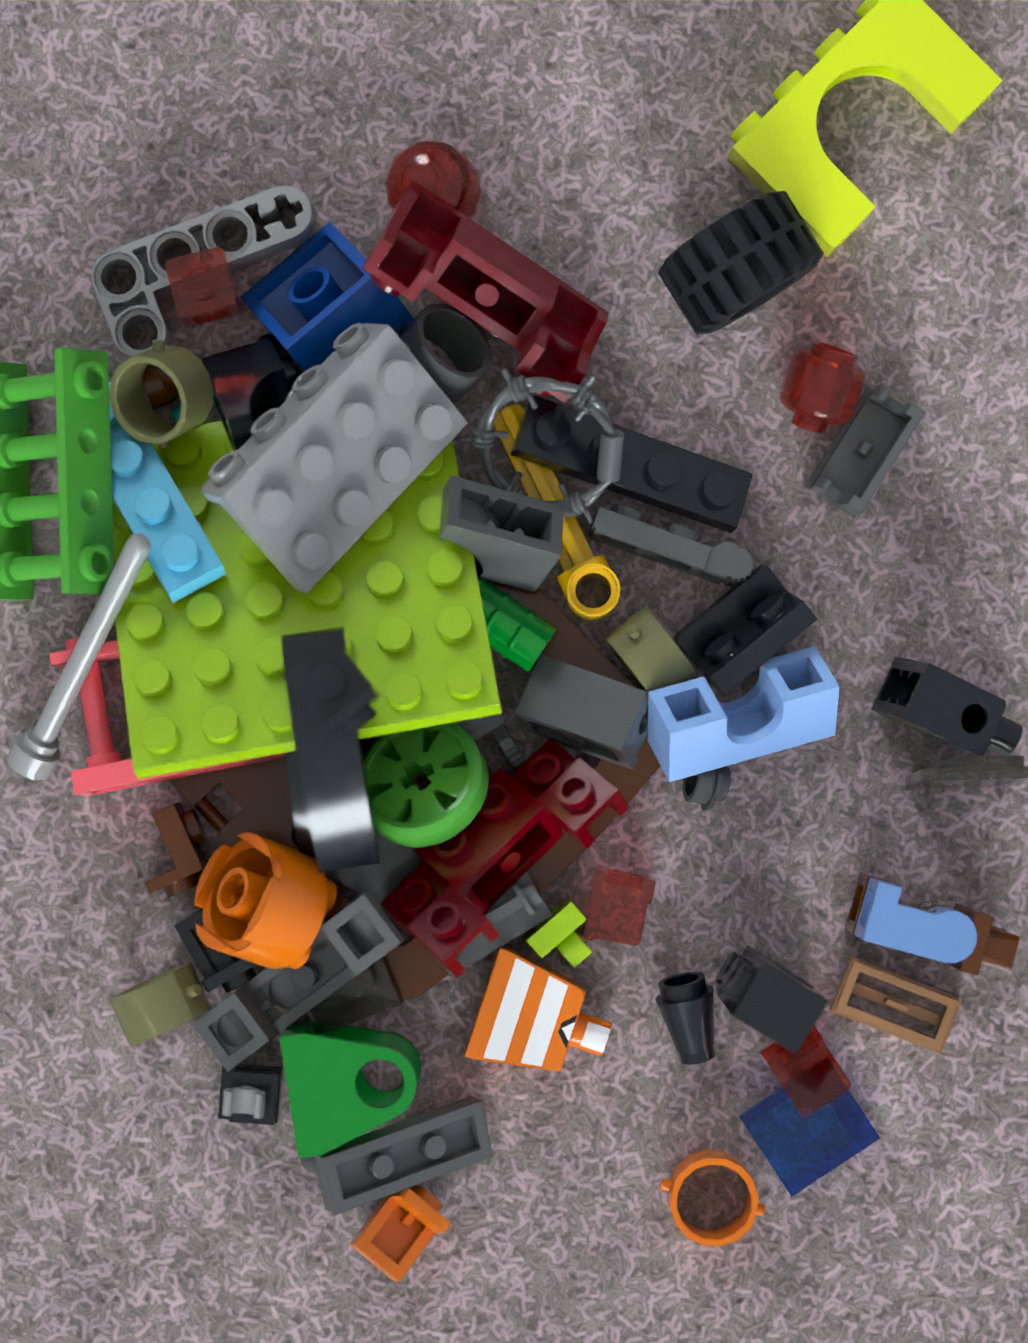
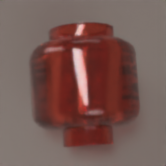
[779,341,866,433]

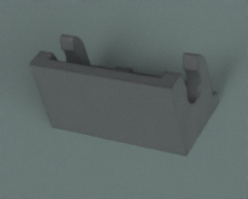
[804,386,926,517]
[514,654,648,770]

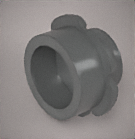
[683,766,731,811]

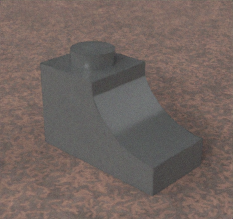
[439,475,564,593]

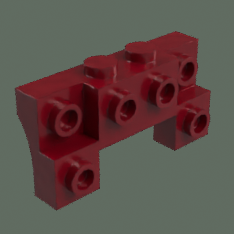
[363,180,609,403]
[380,738,630,978]

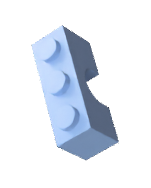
[647,646,839,782]

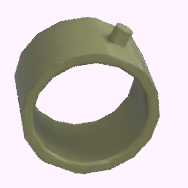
[109,340,214,448]
[604,607,698,692]
[109,962,212,1046]

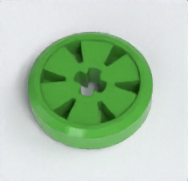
[362,722,489,847]

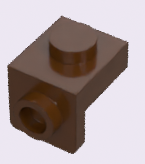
[145,802,208,898]

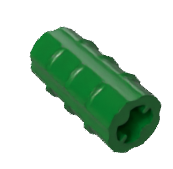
[477,575,558,673]

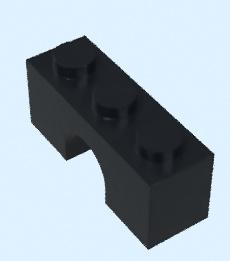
[715,945,829,1055]

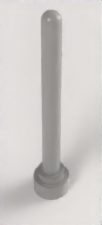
[7,533,151,780]

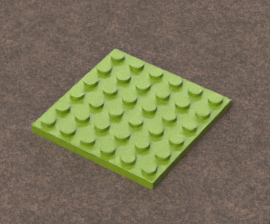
[112,421,502,779]

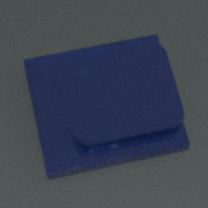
[739,1058,880,1196]

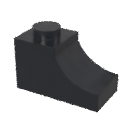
[202,338,297,451]

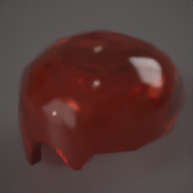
[385,141,482,218]

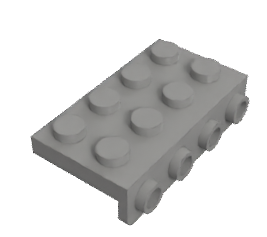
[201,323,468,593]

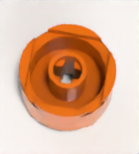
[194,832,337,969]

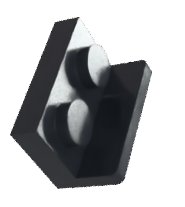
[675,565,817,695]

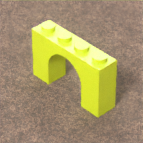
[728,0,1003,257]

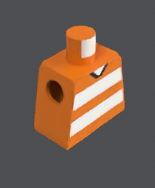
[465,944,612,1071]

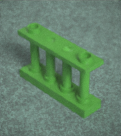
[0,347,114,601]

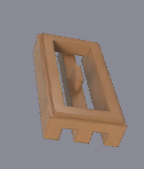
[829,955,962,1054]

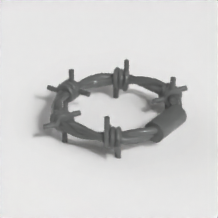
[459,368,624,524]

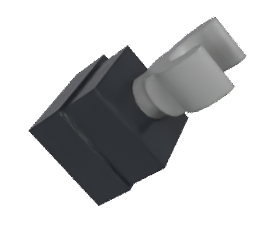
[218,1064,283,1125]

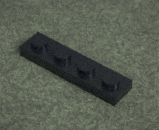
[510,394,753,533]

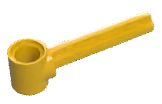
[493,404,620,622]

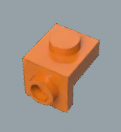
[349,1185,451,1282]

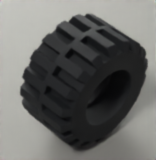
[658,191,824,335]

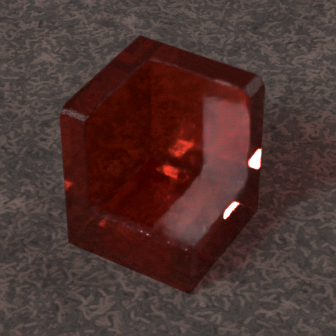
[582,866,656,946]
[760,1025,851,1120]

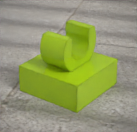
[524,895,592,968]

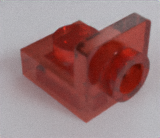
[165,247,244,328]

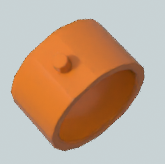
[659,1150,765,1247]

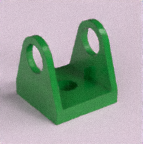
[280,1019,421,1159]

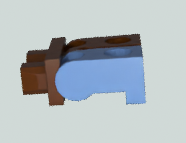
[845,873,1020,976]

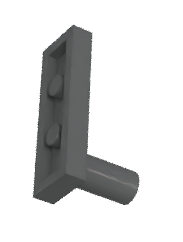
[300,1096,493,1215]

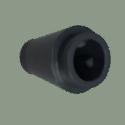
[655,972,715,1065]

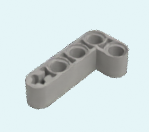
[91,185,316,358]

